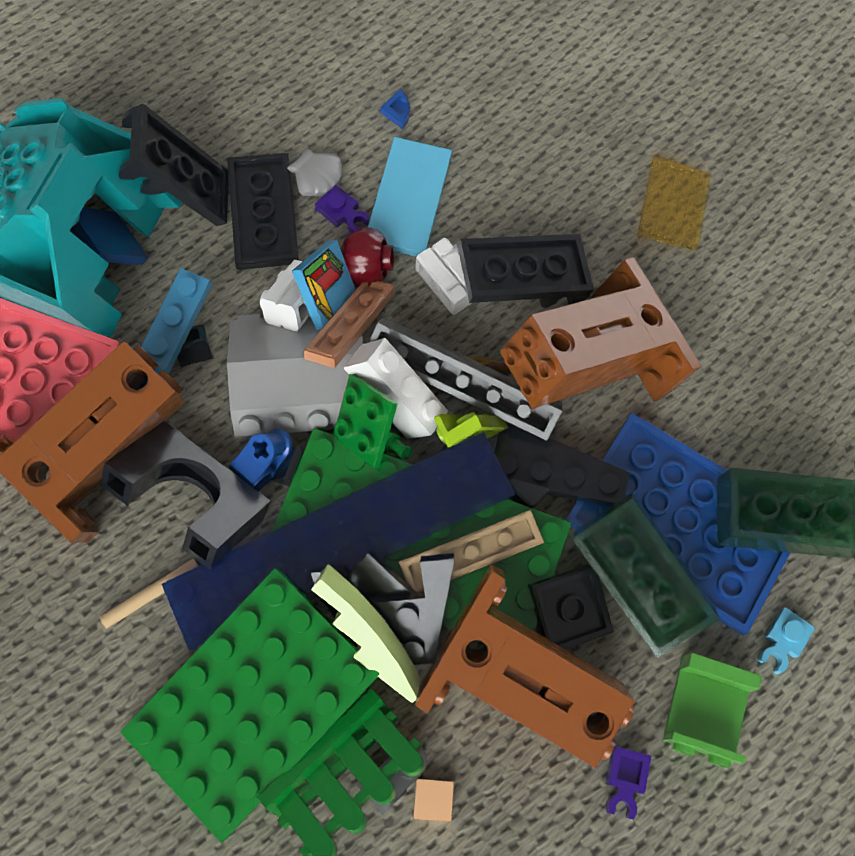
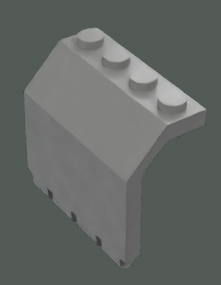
[227,314,363,437]

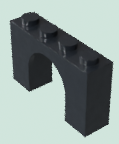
[101,421,271,570]

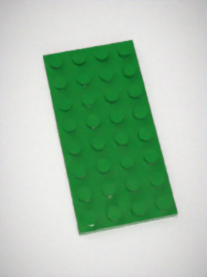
[262,428,572,631]

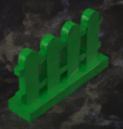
[257,688,424,856]

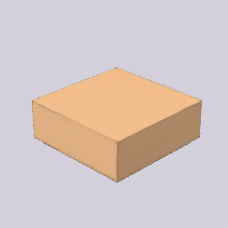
[413,779,454,822]

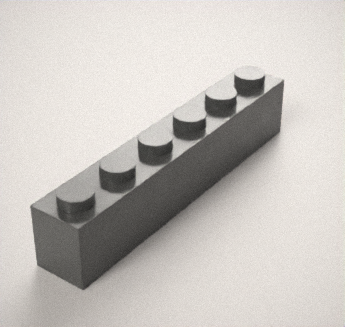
[369,318,562,441]

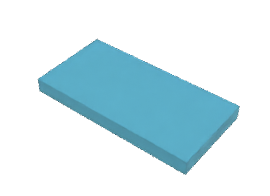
[368,137,452,257]

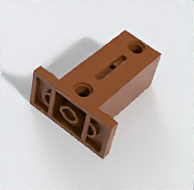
[500,257,702,409]
[0,341,186,543]
[415,564,635,768]

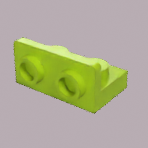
[434,412,508,448]

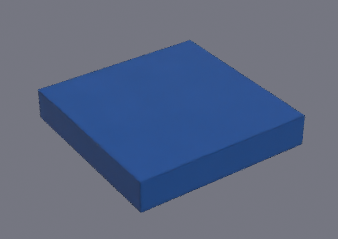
[71,207,148,265]

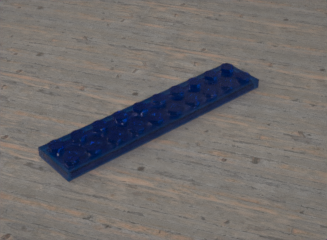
[161,432,515,650]

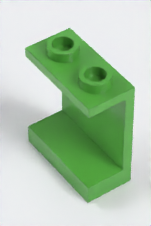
[663,653,762,769]

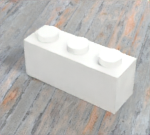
[343,338,448,439]

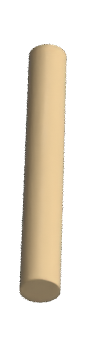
[99,558,201,629]

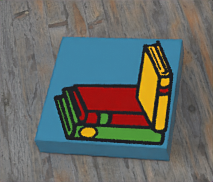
[292,240,356,330]

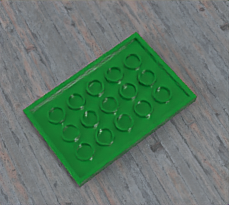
[120,568,380,844]

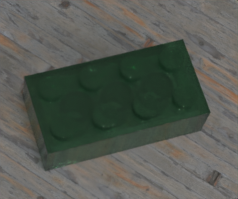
[717,467,855,559]
[572,492,719,658]

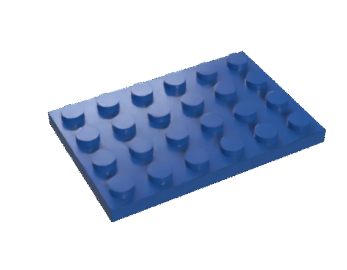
[565,413,808,636]

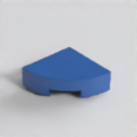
[381,89,410,129]

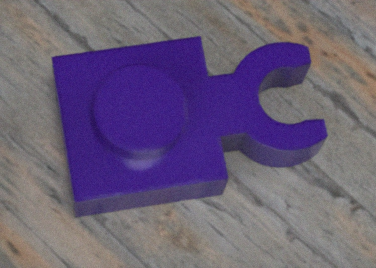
[315,185,370,233]
[605,746,651,820]

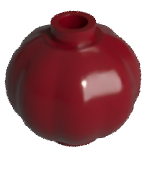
[340,227,395,287]

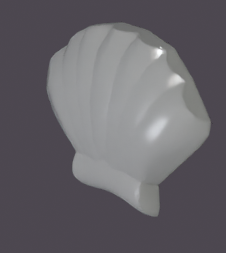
[287,149,342,196]

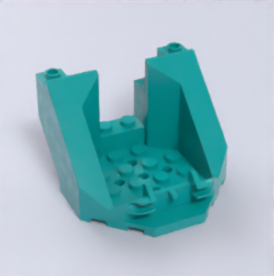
[0,98,183,338]

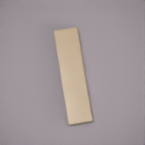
[399,510,544,593]

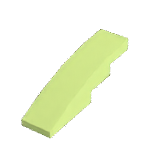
[312,564,421,703]

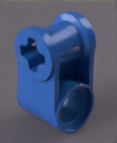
[229,428,293,491]

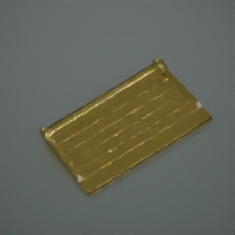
[637,156,711,251]

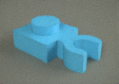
[757,607,815,674]

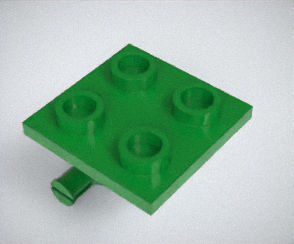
[333,374,412,468]

